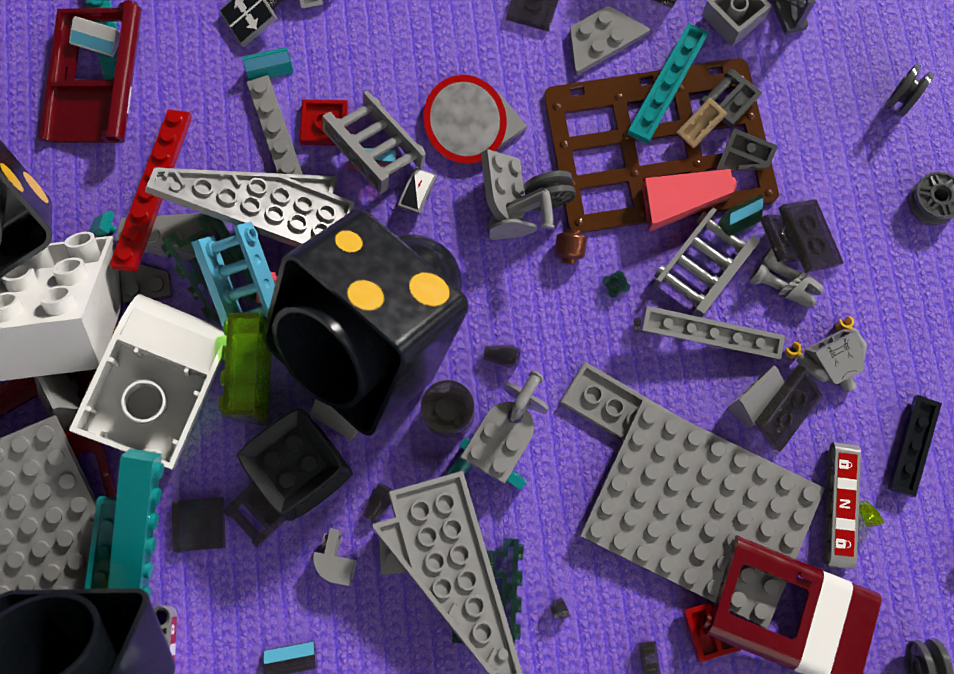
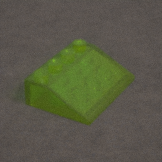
[218,313,272,426]

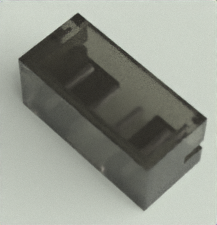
[638,640,661,674]

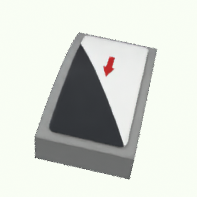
[398,168,438,216]

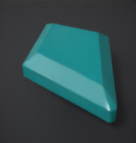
[88,211,117,238]

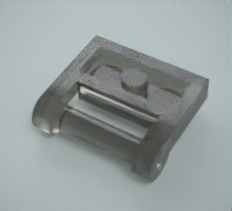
[223,482,286,548]

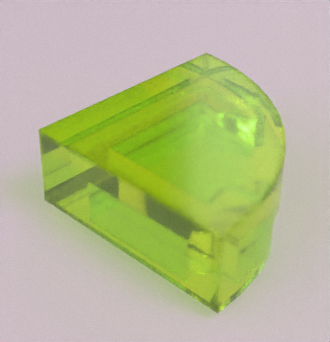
[859,500,885,527]

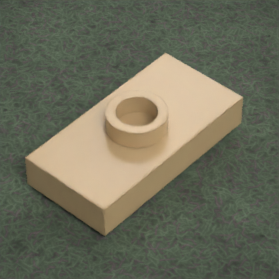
[676,97,727,149]

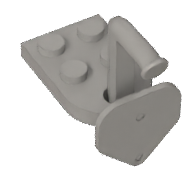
[481,149,555,240]
[461,371,549,484]

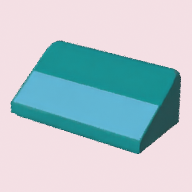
[242,47,294,81]

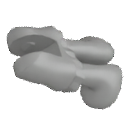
[749,244,824,308]

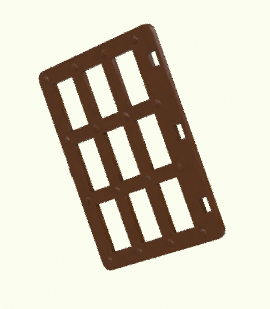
[544,58,779,233]

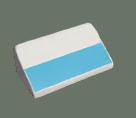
[69,16,120,57]

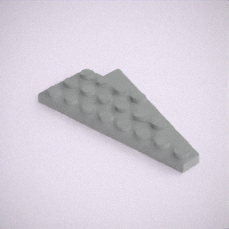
[145,168,355,247]
[371,471,523,674]

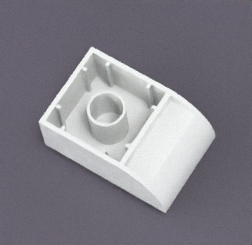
[0,232,122,381]
[69,294,233,469]

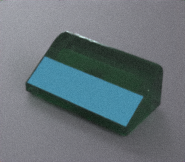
[718,195,764,237]

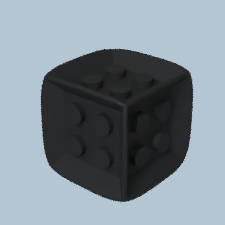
[237,408,353,521]

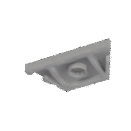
[570,6,650,76]

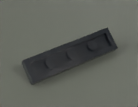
[888,395,942,498]

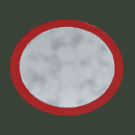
[423,75,507,164]

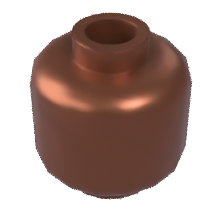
[555,229,587,264]

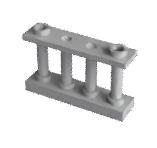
[322,91,426,194]
[653,207,760,317]

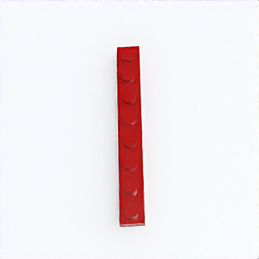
[110,109,192,273]

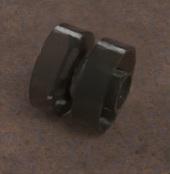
[421,380,475,439]

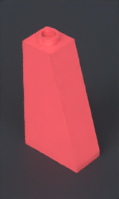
[642,169,736,231]

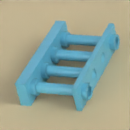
[191,221,275,335]

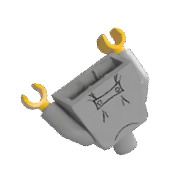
[785,316,867,392]

